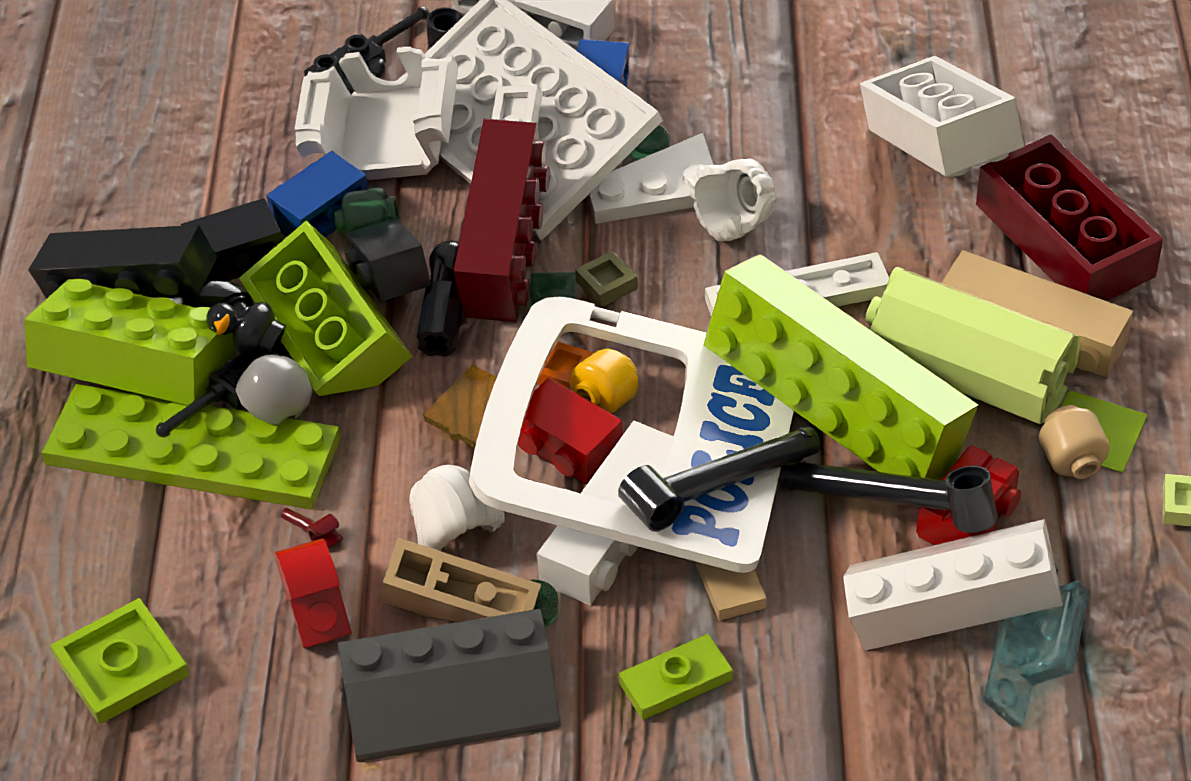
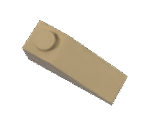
[377,537,541,622]

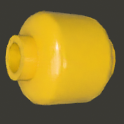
[569,348,639,414]

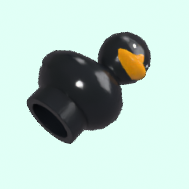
[206,302,286,355]

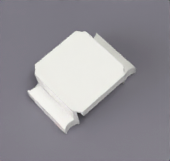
[294,46,459,180]

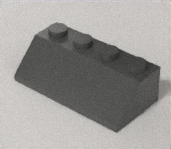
[338,608,561,762]

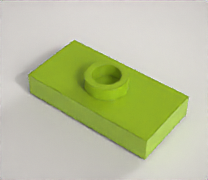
[618,634,733,721]

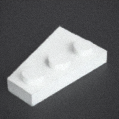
[587,133,713,224]

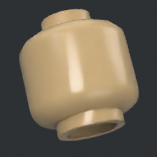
[1038,405,1110,479]

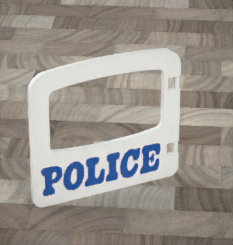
[469,296,794,573]

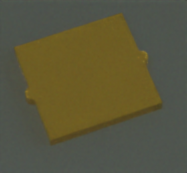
[423,364,497,448]

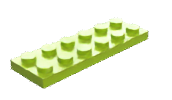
[41,384,341,510]

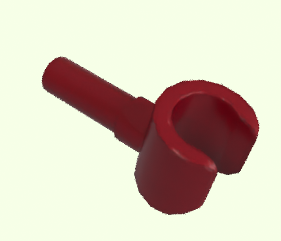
[281,508,343,548]

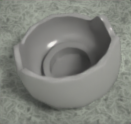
[236,355,313,425]

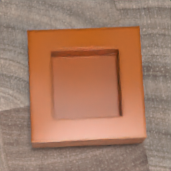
[537,341,594,390]

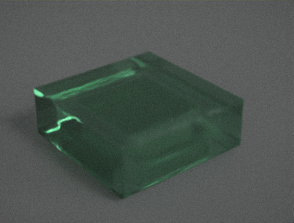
[530,272,576,309]

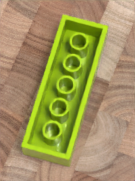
[703,254,978,480]

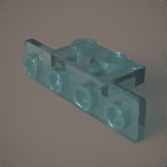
[983,563,1090,728]

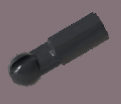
[416,240,463,357]

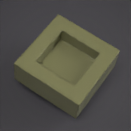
[575,251,638,308]

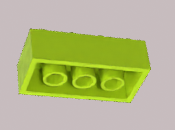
[24,279,234,405]

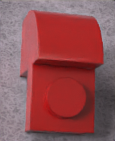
[273,538,352,648]

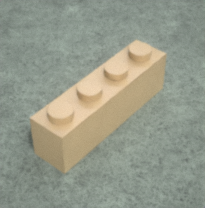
[941,250,1133,378]

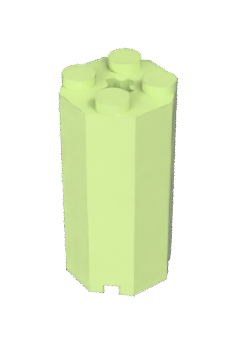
[865,267,1082,424]

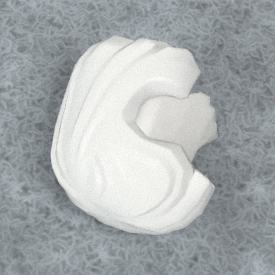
[688,159,776,242]
[409,465,505,551]

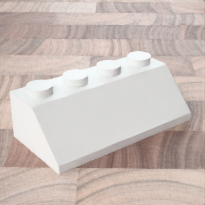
[843,519,1063,651]

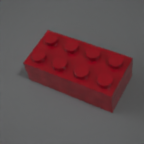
[454,119,550,322]
[976,134,1163,301]

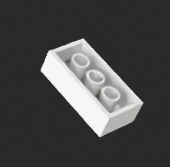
[860,56,1024,177]

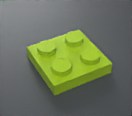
[50,598,190,725]

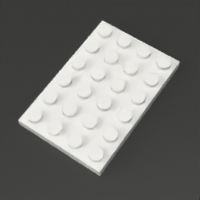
[398,0,663,241]

